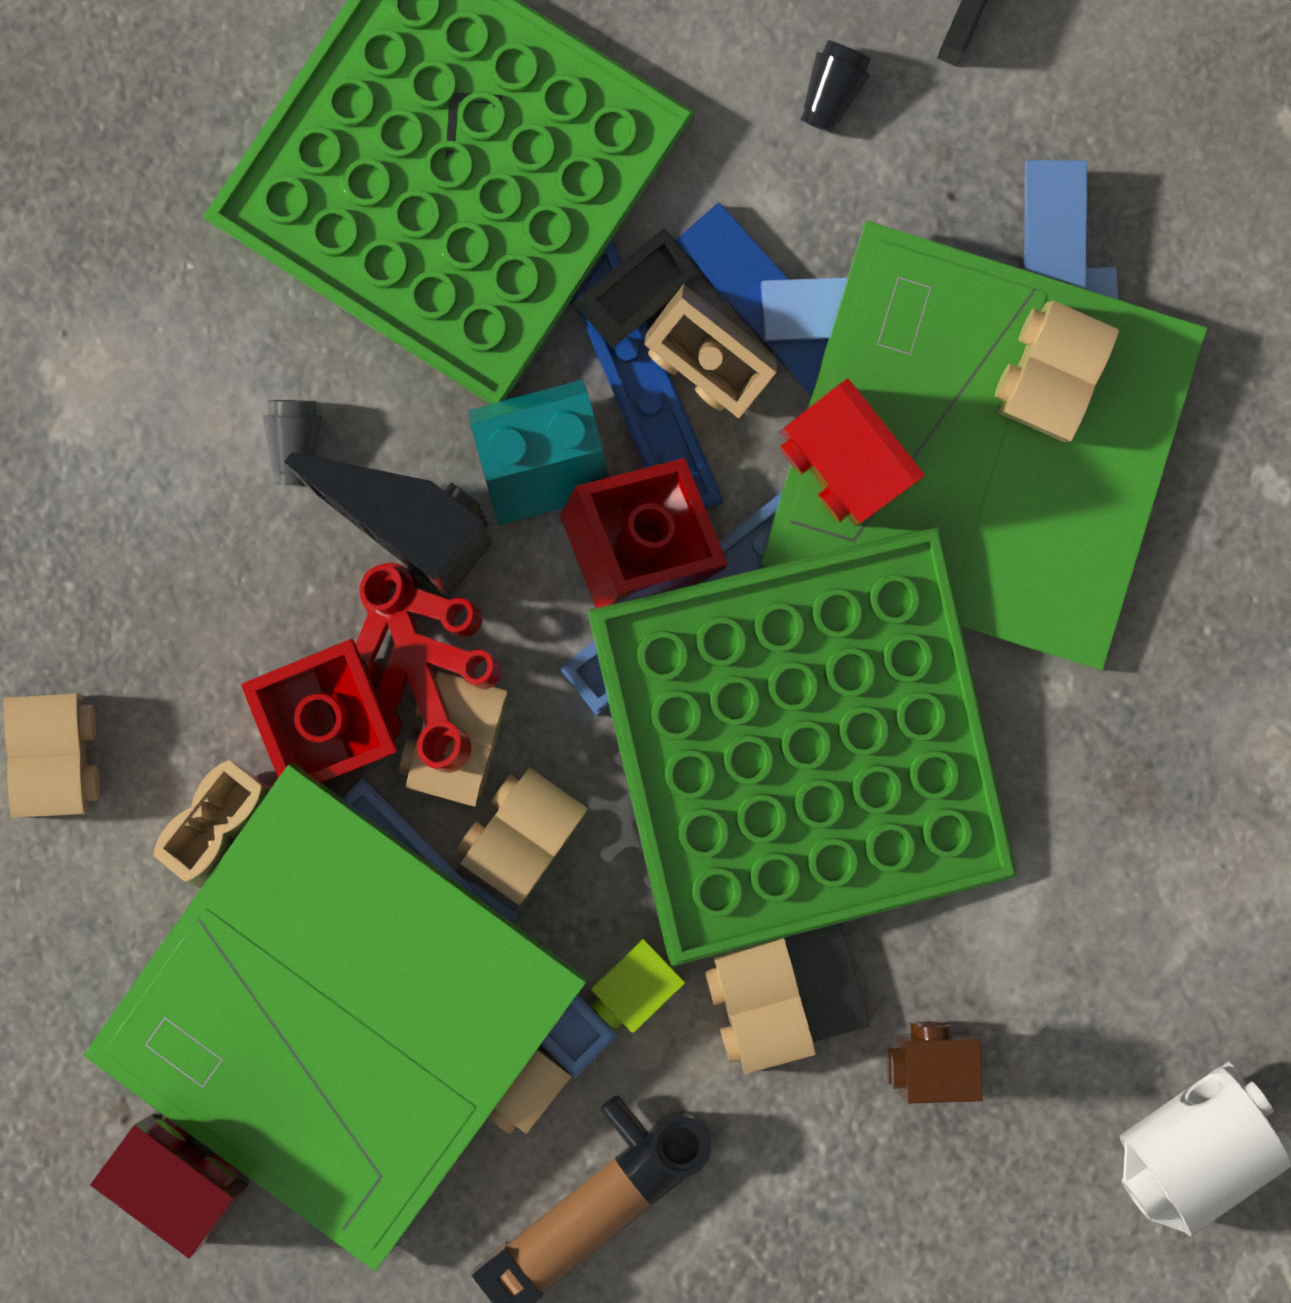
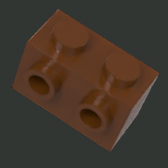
[886,1021,983,1104]

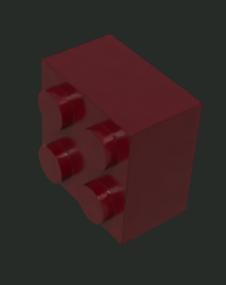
[90,1114,249,1259]

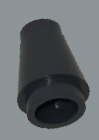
[800,40,871,134]

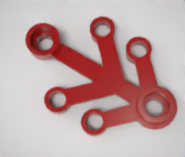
[356,562,502,773]

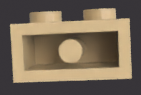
[644,284,777,418]

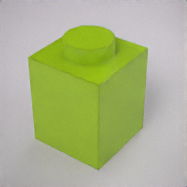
[591,937,685,1033]

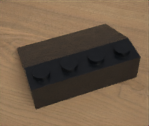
[284,452,493,599]

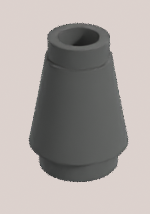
[262,400,322,485]

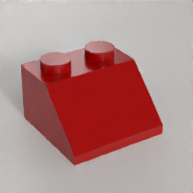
[779,378,925,526]
[560,458,728,608]
[240,638,399,783]

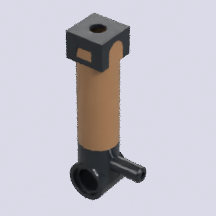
[471,1095,711,1303]

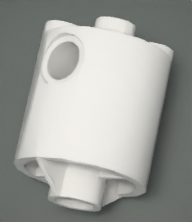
[1120,1062,1291,1237]

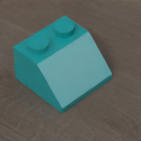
[468,379,609,525]

